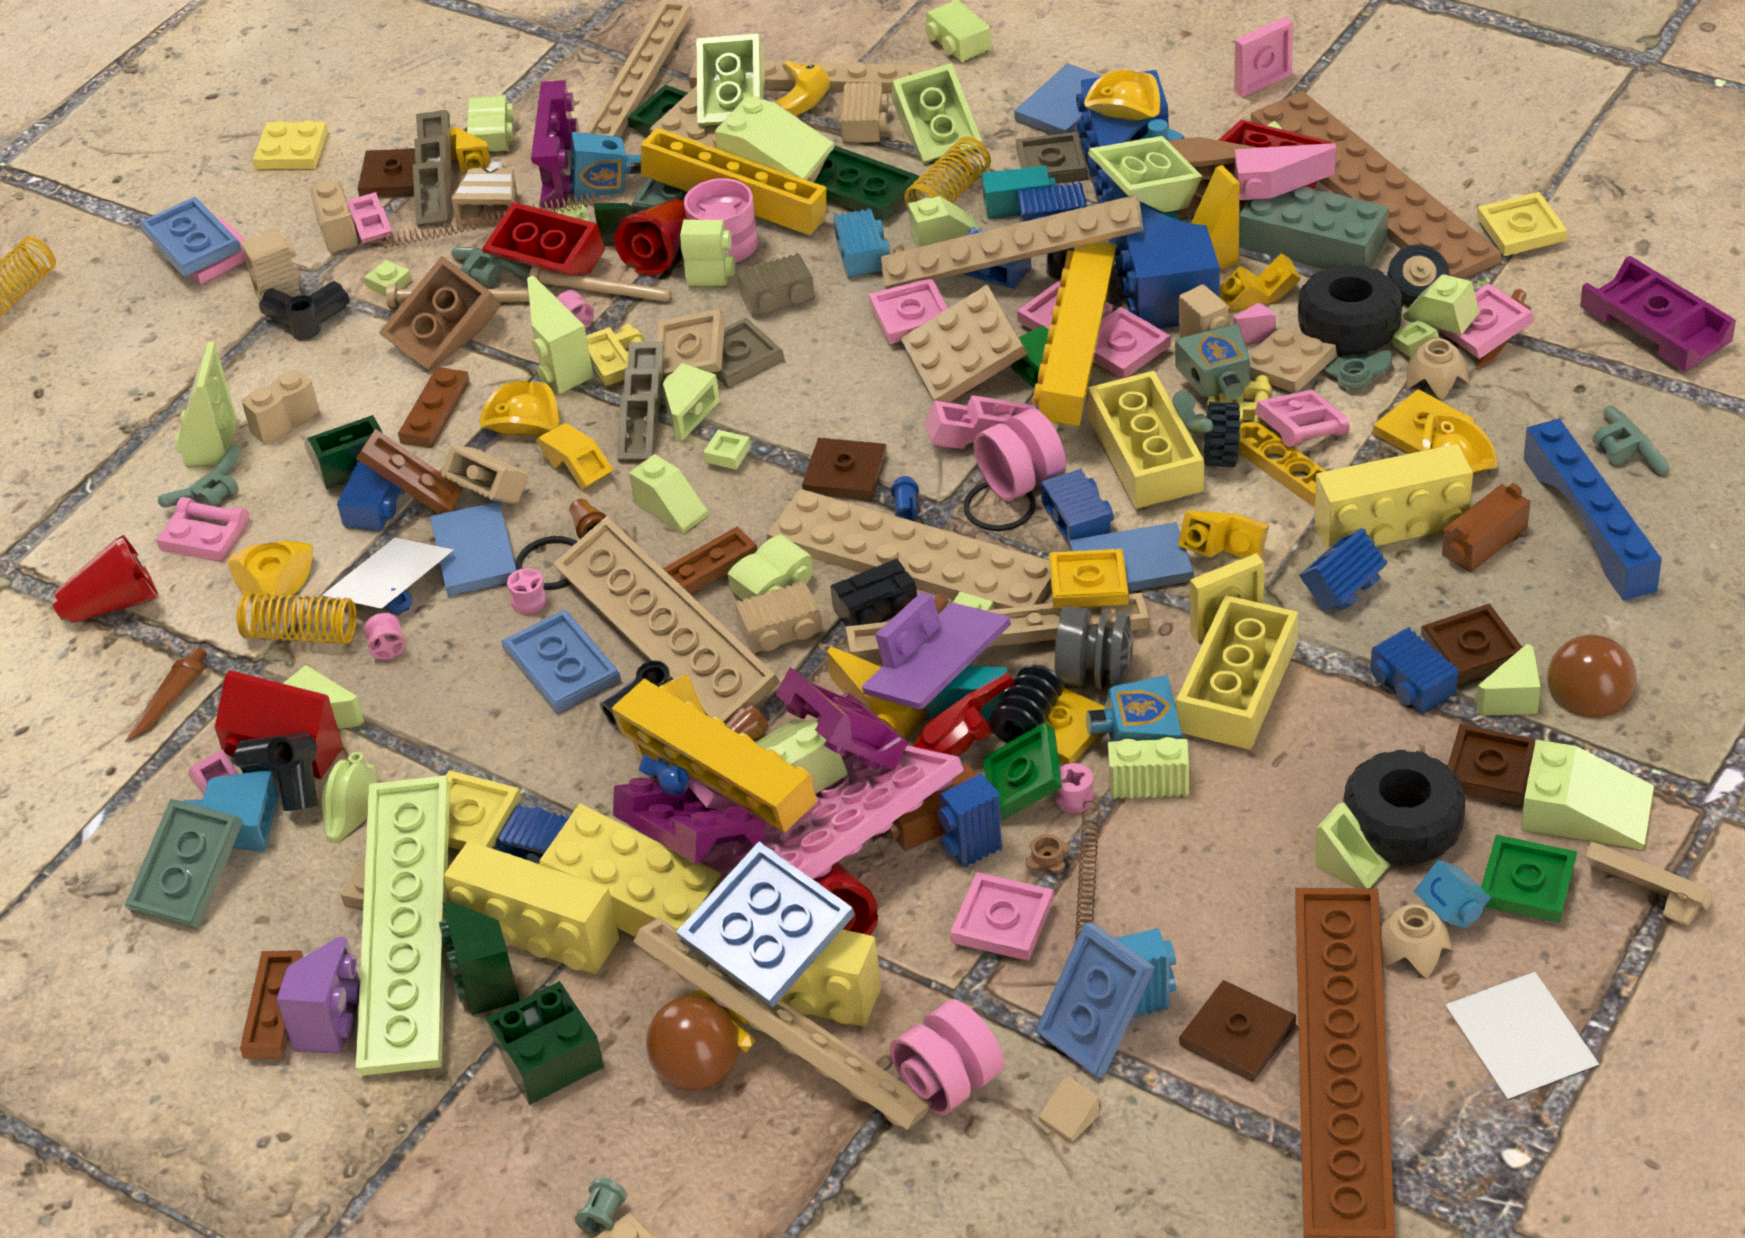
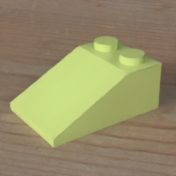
[697,33,765,126]
[892,63,983,164]
[715,96,834,180]
[1088,136,1203,212]
[527,275,594,394]
[175,341,237,467]
[755,719,848,794]
[1521,740,1654,850]

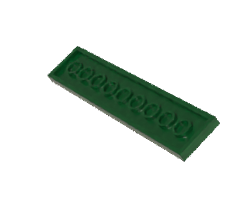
[628,85,920,221]

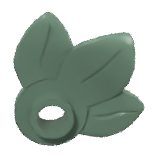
[1323,350,1392,390]

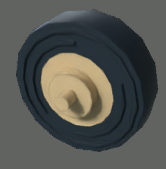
[1387,244,1449,304]

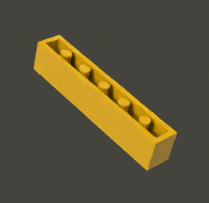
[641,128,827,236]
[612,679,818,833]

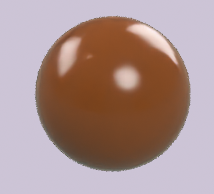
[1547,634,1636,717]
[646,995,740,1091]

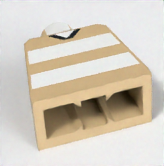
[452,162,518,225]

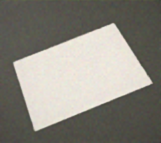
[322,538,454,609]
[1445,972,1600,1099]

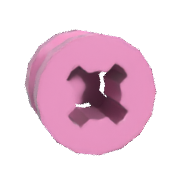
[557,290,594,329]
[507,568,547,614]
[364,613,405,660]
[1054,763,1094,813]

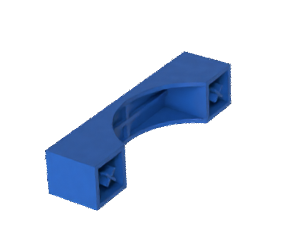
[1076,70,1220,329]

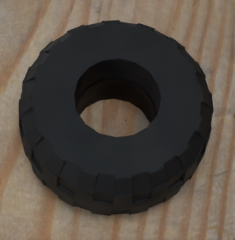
[1298,264,1402,355]
[1343,750,1465,865]

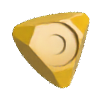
[1084,69,1160,121]
[479,381,559,436]
[1422,413,1498,474]
[227,540,313,602]

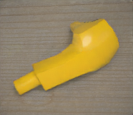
[773,60,830,117]

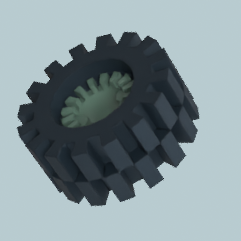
[1204,401,1240,467]

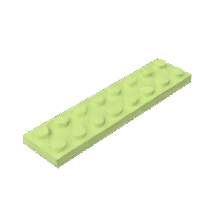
[356,775,450,1076]

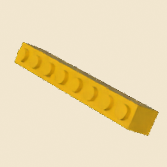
[1033,242,1117,426]

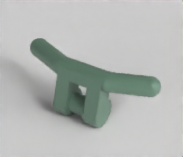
[451,247,532,289]
[1172,390,1213,434]
[1592,405,1670,475]
[158,445,242,508]

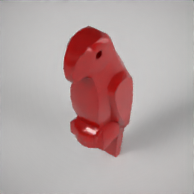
[913,673,1015,757]

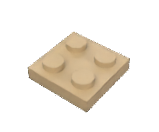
[656,308,725,382]
[1249,327,1337,393]

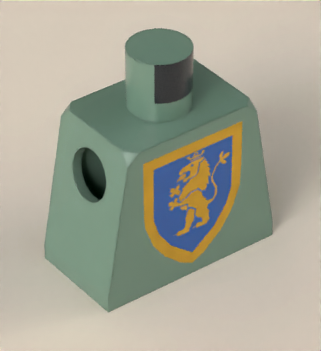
[1175,324,1250,400]

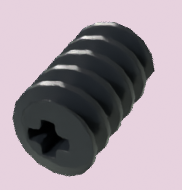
[989,664,1065,743]

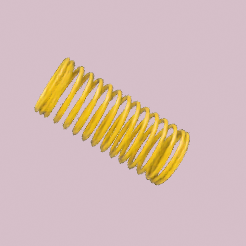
[904,136,991,207]
[0,236,56,317]
[236,592,357,644]

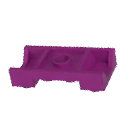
[531,80,579,209]
[1580,256,1736,372]
[776,667,909,770]
[613,778,766,863]

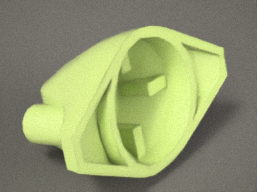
[321,752,379,843]

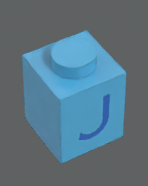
[1414,859,1491,929]

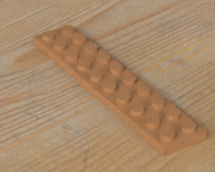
[1251,91,1502,279]

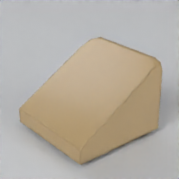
[1039,1076,1099,1143]

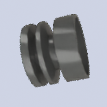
[1054,606,1134,689]

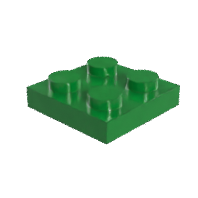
[983,722,1062,821]
[1481,835,1577,923]

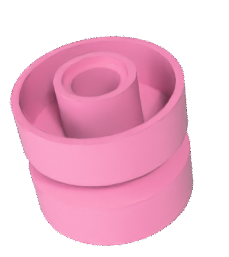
[684,178,758,263]
[974,408,1066,502]
[890,999,1004,1115]

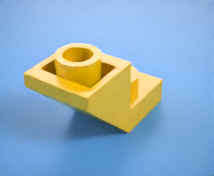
[450,127,491,174]
[1220,253,1301,312]
[536,423,614,490]
[1178,510,1269,559]

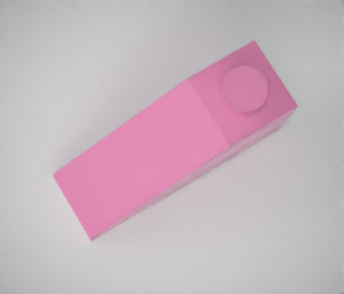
[1235,143,1336,200]

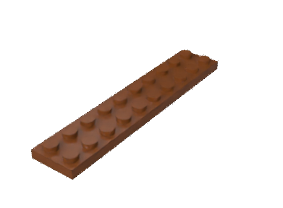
[1295,888,1395,1238]

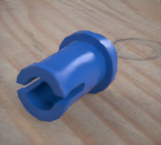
[891,476,919,521]

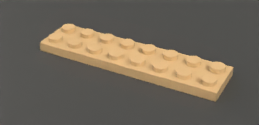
[766,489,1051,610]
[553,516,780,724]

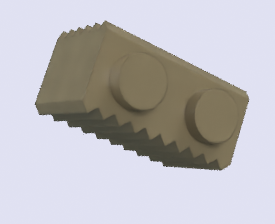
[737,253,815,316]

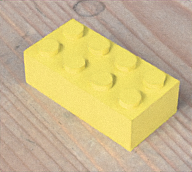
[1088,371,1204,509]
[1315,444,1473,551]
[1176,595,1298,750]
[539,803,721,937]
[443,841,619,974]
[780,929,881,1027]

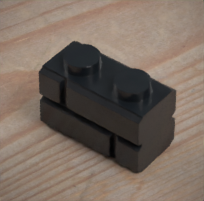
[830,558,917,627]

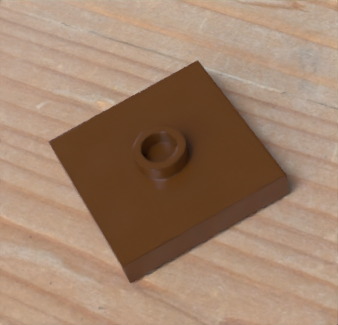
[357,148,416,197]
[802,437,887,500]
[1421,603,1523,685]
[1447,724,1538,806]
[1179,980,1296,1082]

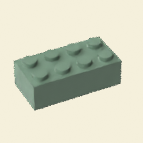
[1239,186,1389,268]

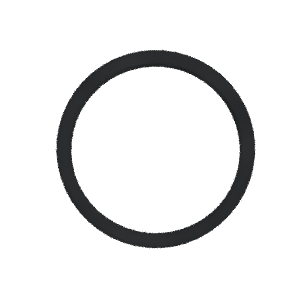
[963,482,1036,531]
[516,536,578,590]

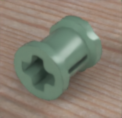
[575,1178,627,1236]

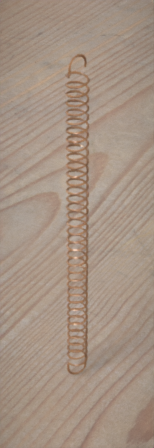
[370,192,608,248]
[1075,801,1100,942]

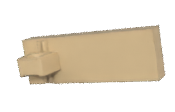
[1585,841,1713,927]

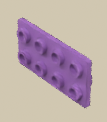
[862,592,1011,709]

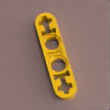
[1238,422,1326,507]

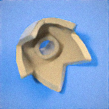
[1406,338,1469,401]
[1380,904,1452,978]

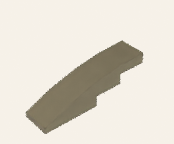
[412,110,452,227]
[617,342,665,462]

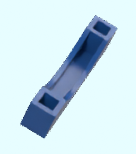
[1523,418,1662,601]

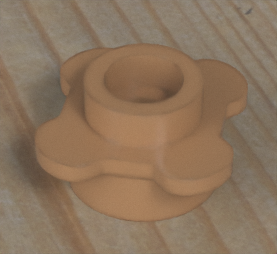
[1026,834,1069,874]

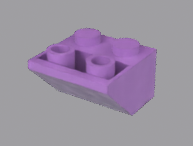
[276,937,360,1054]

